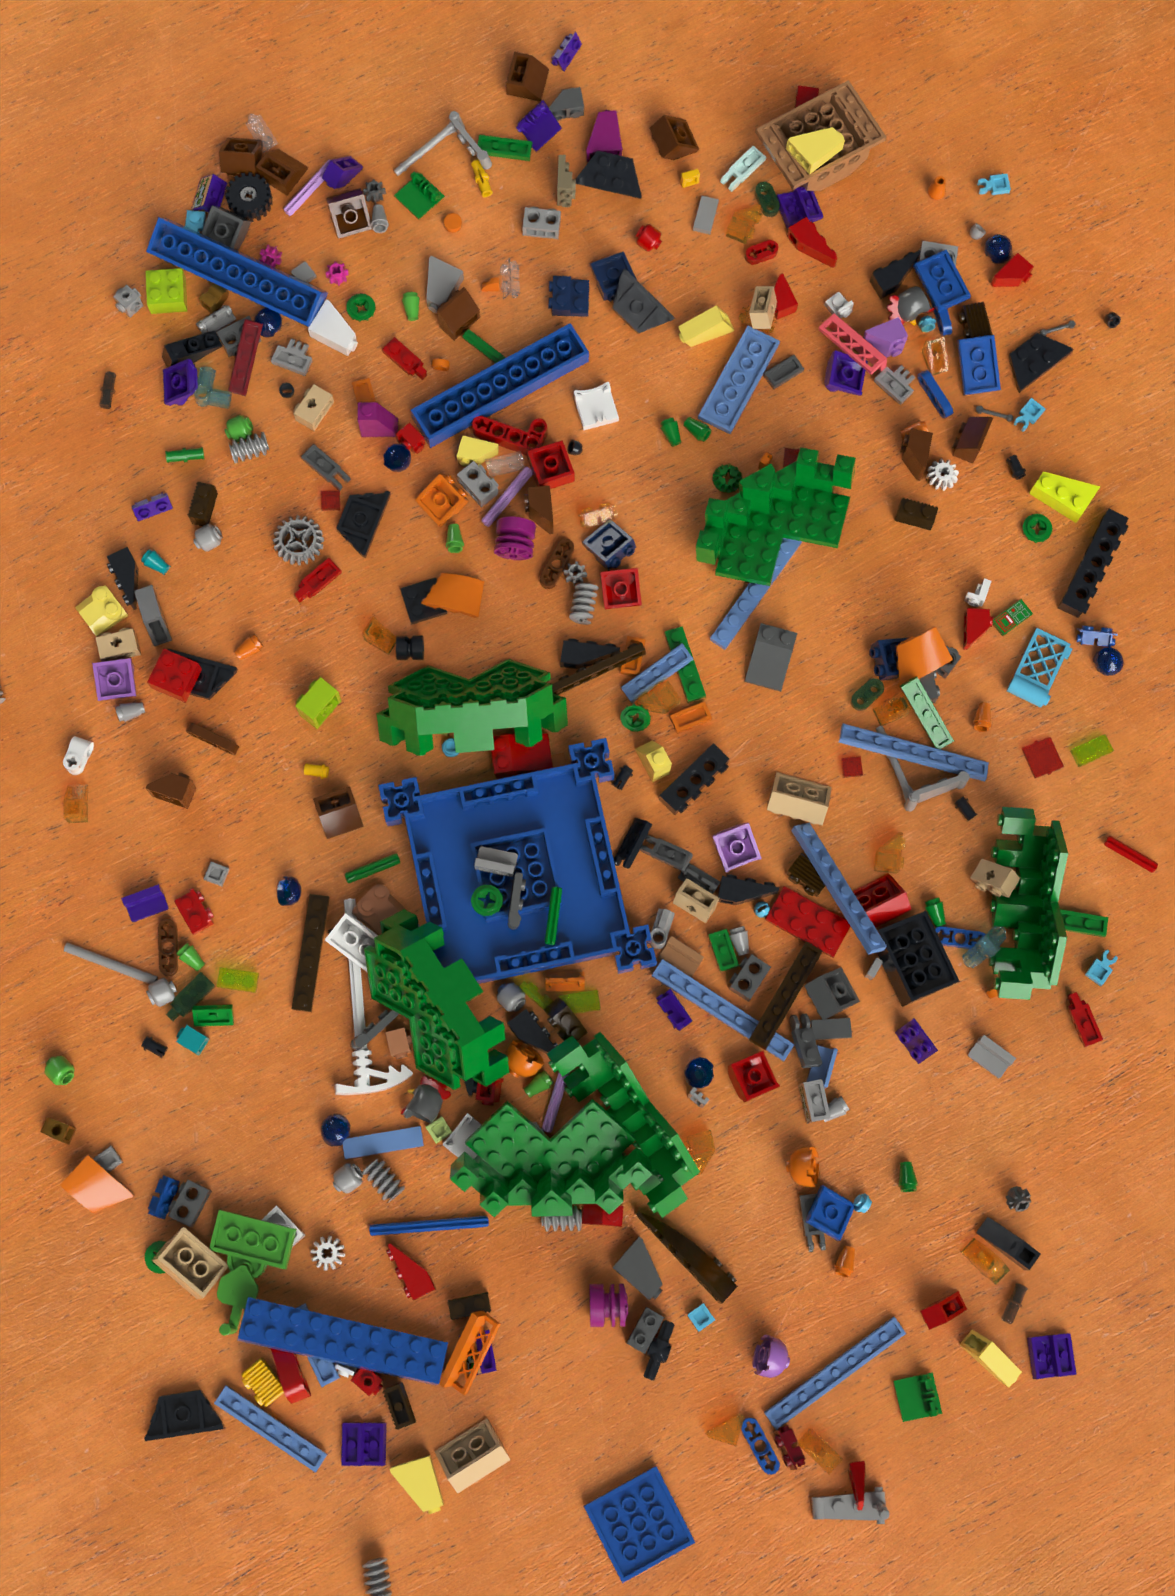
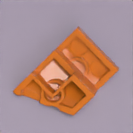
[421,573,484,618]
[896,627,953,688]
[60,1155,135,1213]

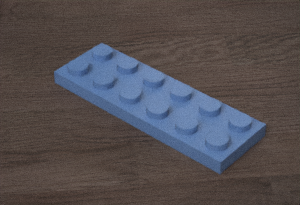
[698,326,780,435]

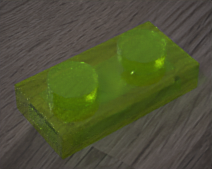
[1070,734,1114,768]
[216,967,259,993]
[519,981,553,1009]
[559,990,601,1014]

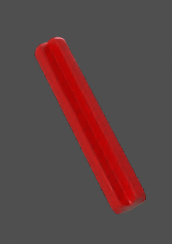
[1104,836,1158,873]

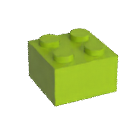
[146,268,187,314]
[296,677,341,729]

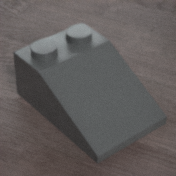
[201,205,251,251]
[745,623,797,692]

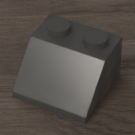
[804,967,860,1020]

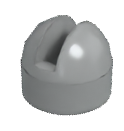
[970,223,986,240]

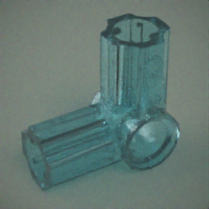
[194,366,232,409]
[962,925,1007,968]

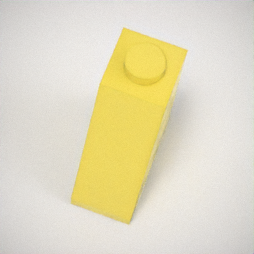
[786,127,845,174]
[678,305,735,347]
[635,741,672,783]
[959,1329,1022,1387]
[390,1455,444,1514]

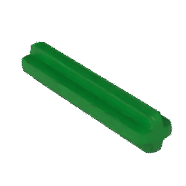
[463,330,506,363]
[345,854,400,883]
[545,887,562,945]

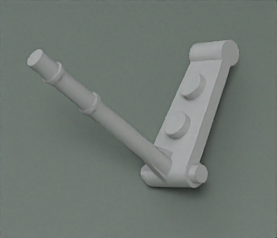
[393,111,492,176]
[876,726,970,812]
[811,1487,889,1524]

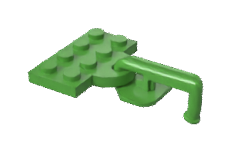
[209,1210,297,1336]

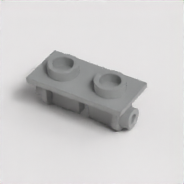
[196,305,237,334]

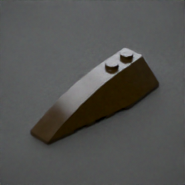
[636,1212,738,1304]

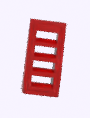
[848,1461,866,1511]

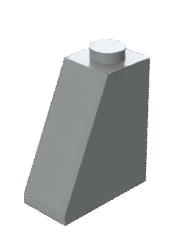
[426,256,464,313]

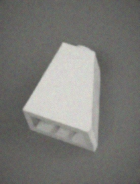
[308,299,358,356]

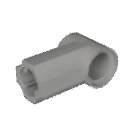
[650,908,675,949]

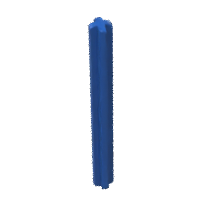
[369,1216,489,1236]

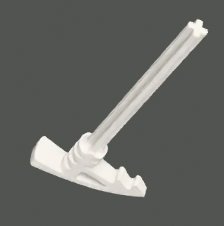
[334,898,413,1095]

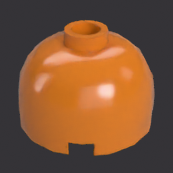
[505,1040,545,1077]
[786,1147,819,1187]

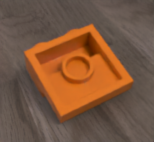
[415,473,469,527]

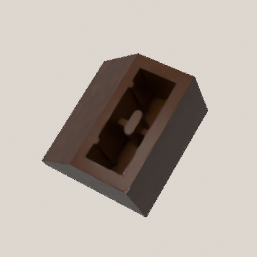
[506,52,549,102]
[255,149,308,196]
[437,287,480,341]
[313,786,364,839]

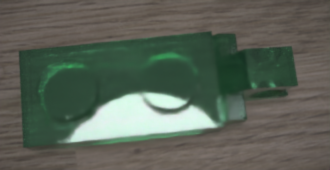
[166,972,215,1021]

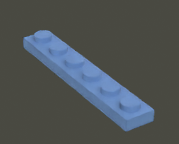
[214,1385,328,1473]

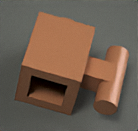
[385,1027,412,1059]

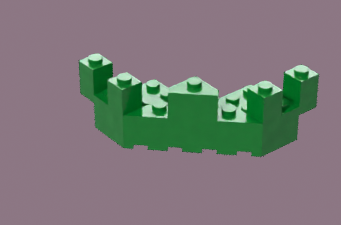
[696,447,856,586]
[377,659,568,756]
[989,807,1068,1000]
[364,909,509,1090]
[547,1032,700,1218]
[450,1099,653,1217]

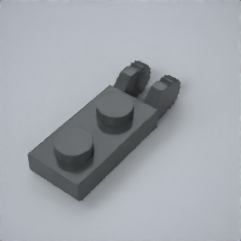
[301,444,351,491]
[640,835,693,872]
[507,873,526,930]
[350,1009,399,1050]
[789,1014,823,1068]
[799,1193,826,1252]

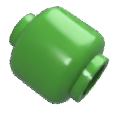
[225,415,254,442]
[44,1056,75,1085]

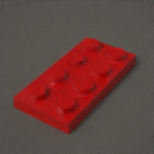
[765,886,851,958]

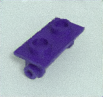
[551,32,582,71]
[132,492,173,521]
[656,989,693,1031]

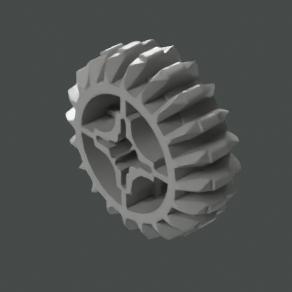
[273,515,324,566]

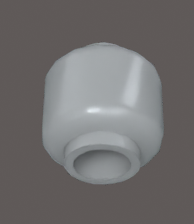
[193,524,223,552]
[146,978,177,1007]
[497,983,526,1012]
[333,1163,363,1194]

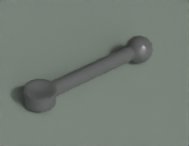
[1040,321,1076,336]
[975,406,1013,422]

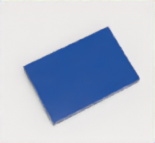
[913,250,971,313]
[957,335,1001,395]

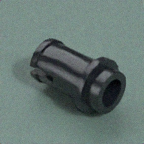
[1006,455,1026,480]
[612,765,633,791]
[954,796,978,822]
[141,1036,168,1058]

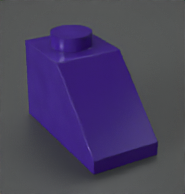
[322,156,363,189]

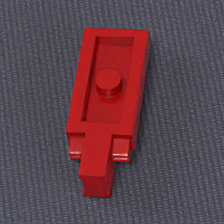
[382,337,427,380]
[294,558,342,603]
[1067,992,1103,1047]

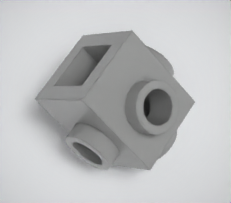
[113,285,143,318]

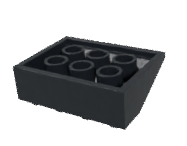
[877,911,960,1007]

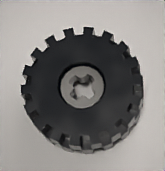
[225,172,273,222]

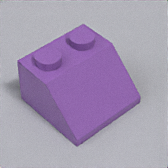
[863,317,908,357]

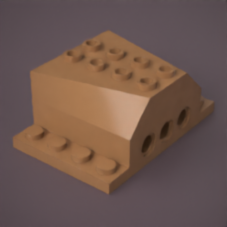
[755,80,887,191]

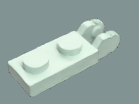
[720,146,766,191]

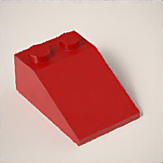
[491,733,553,779]

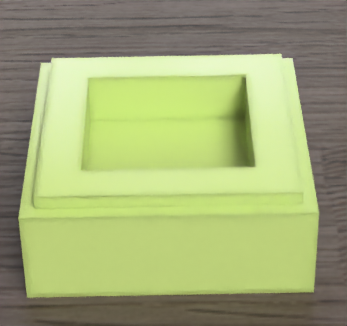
[426,1116,452,1144]

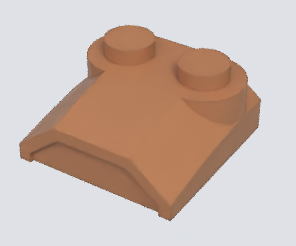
[352,884,406,935]

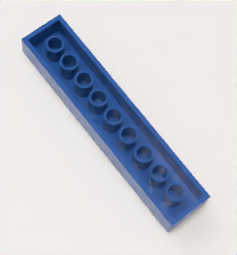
[146,217,328,327]
[411,323,589,448]
[237,1297,448,1385]

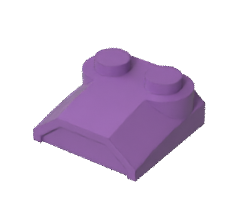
[92,658,136,701]
[712,822,762,872]

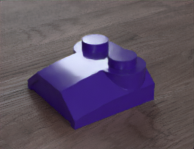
[824,350,868,396]
[163,359,198,406]

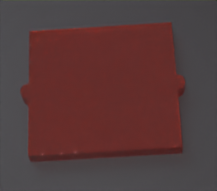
[1022,737,1064,779]

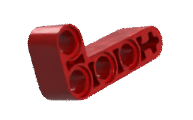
[472,416,547,456]
[271,1348,311,1404]

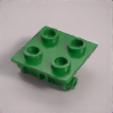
[394,172,445,219]
[893,1372,942,1422]

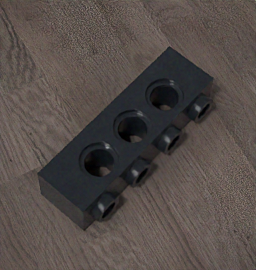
[659,743,730,815]

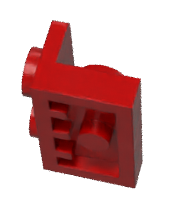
[174,888,214,935]

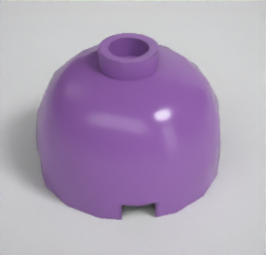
[752,1335,790,1378]

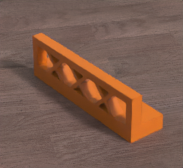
[439,1310,501,1395]

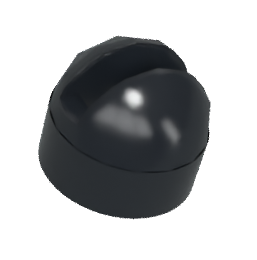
[1104,312,1121,328]
[279,383,295,398]
[567,440,583,456]

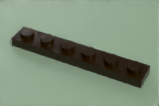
[550,643,646,695]
[292,894,330,1012]
[749,941,823,1050]

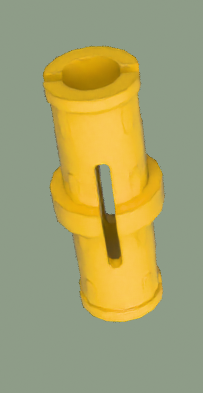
[471,160,493,197]

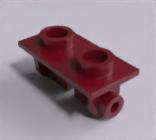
[773,1425,806,1470]

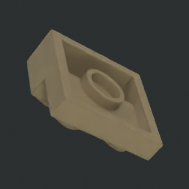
[557,155,576,207]

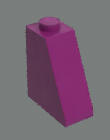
[586,110,622,162]
[358,402,398,437]

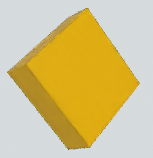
[680,169,700,188]

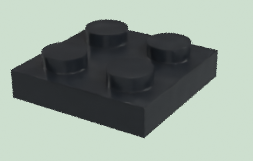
[400,578,447,625]

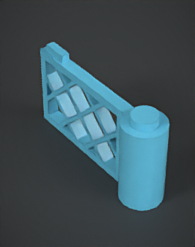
[1007,628,1072,708]

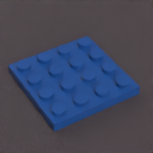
[584,1466,695,1583]

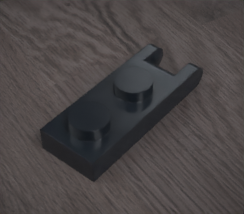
[614,818,652,869]

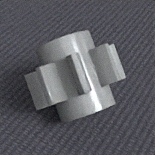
[564,561,587,586]

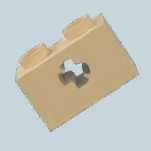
[749,286,777,329]
[293,384,334,431]
[95,628,141,662]
[970,859,1020,898]
[673,878,720,923]

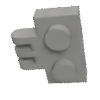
[271,338,312,376]
[874,365,915,405]

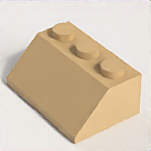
[767,772,832,826]
[152,1227,228,1299]
[434,1418,510,1494]

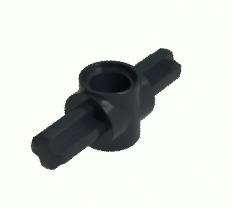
[644,1320,675,1381]

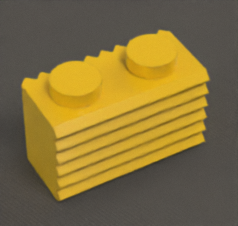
[241,1358,284,1407]

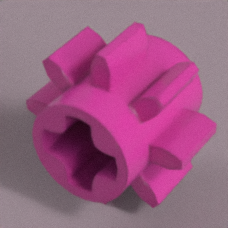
[259,245,282,268]
[326,261,349,286]

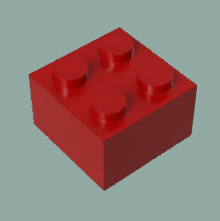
[527,440,575,489]
[147,649,202,703]

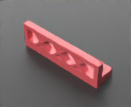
[819,314,887,375]

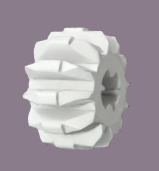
[926,458,959,491]
[311,1236,345,1271]

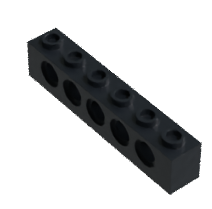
[1058,508,1129,618]

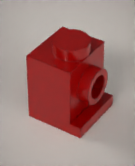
[396,422,425,454]
[475,1078,504,1106]
[351,1368,384,1396]

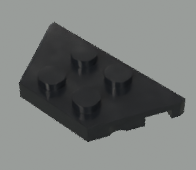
[576,150,642,199]
[612,269,675,334]
[1008,333,1074,393]
[336,491,391,558]
[167,648,238,700]
[144,1390,225,1441]

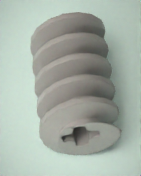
[228,432,270,464]
[569,583,599,625]
[362,1158,405,1203]
[541,1205,582,1232]
[362,1557,392,1596]

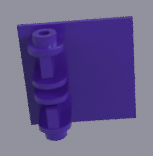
[516,100,562,152]
[895,1018,938,1064]

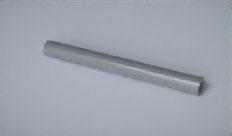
[64,942,158,984]

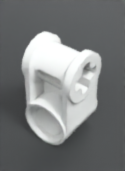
[63,736,94,775]

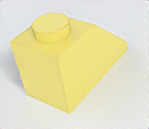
[457,435,499,467]

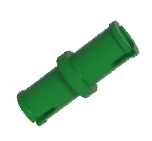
[165,447,204,463]

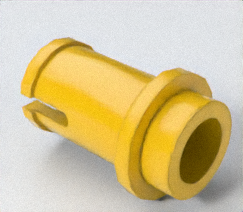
[304,763,329,779]

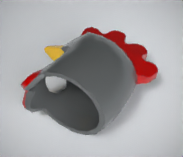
[886,286,935,326]
[401,1076,451,1123]

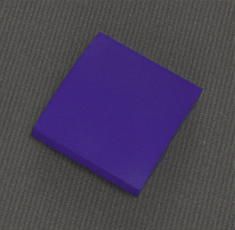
[775,187,824,229]
[1027,1333,1077,1379]
[341,1423,387,1466]

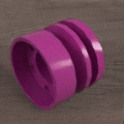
[494,517,536,560]
[589,1284,628,1327]

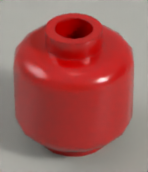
[635,224,662,252]

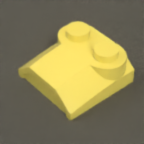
[75,585,128,637]

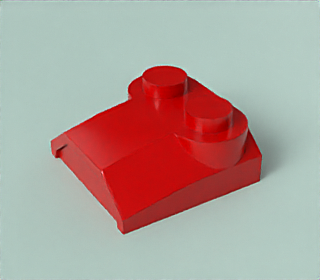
[600,568,642,610]
[728,1050,780,1102]

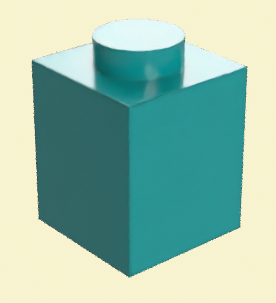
[176,1025,210,1056]

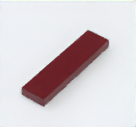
[228,319,263,397]

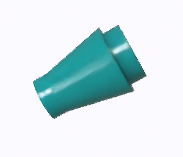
[141,549,170,575]

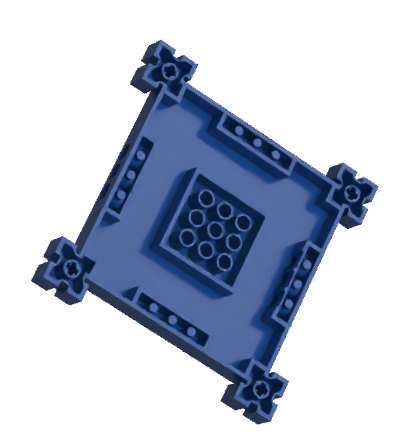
[378,738,657,984]

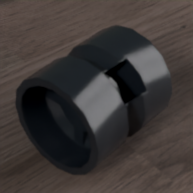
[396,635,424,660]

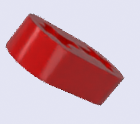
[745,240,779,265]

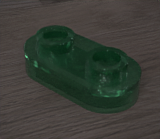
[755,182,780,217]
[851,679,884,711]

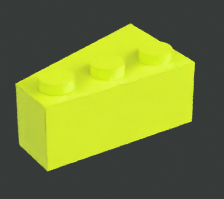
[1029,471,1100,523]

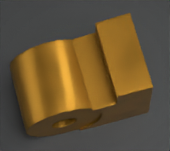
[199,283,229,313]
[40,1117,77,1145]

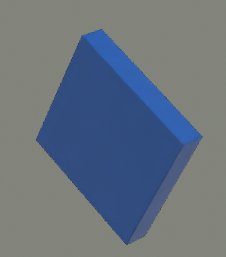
[805,1185,855,1241]

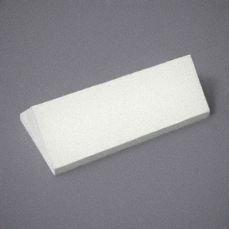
[325,912,378,973]

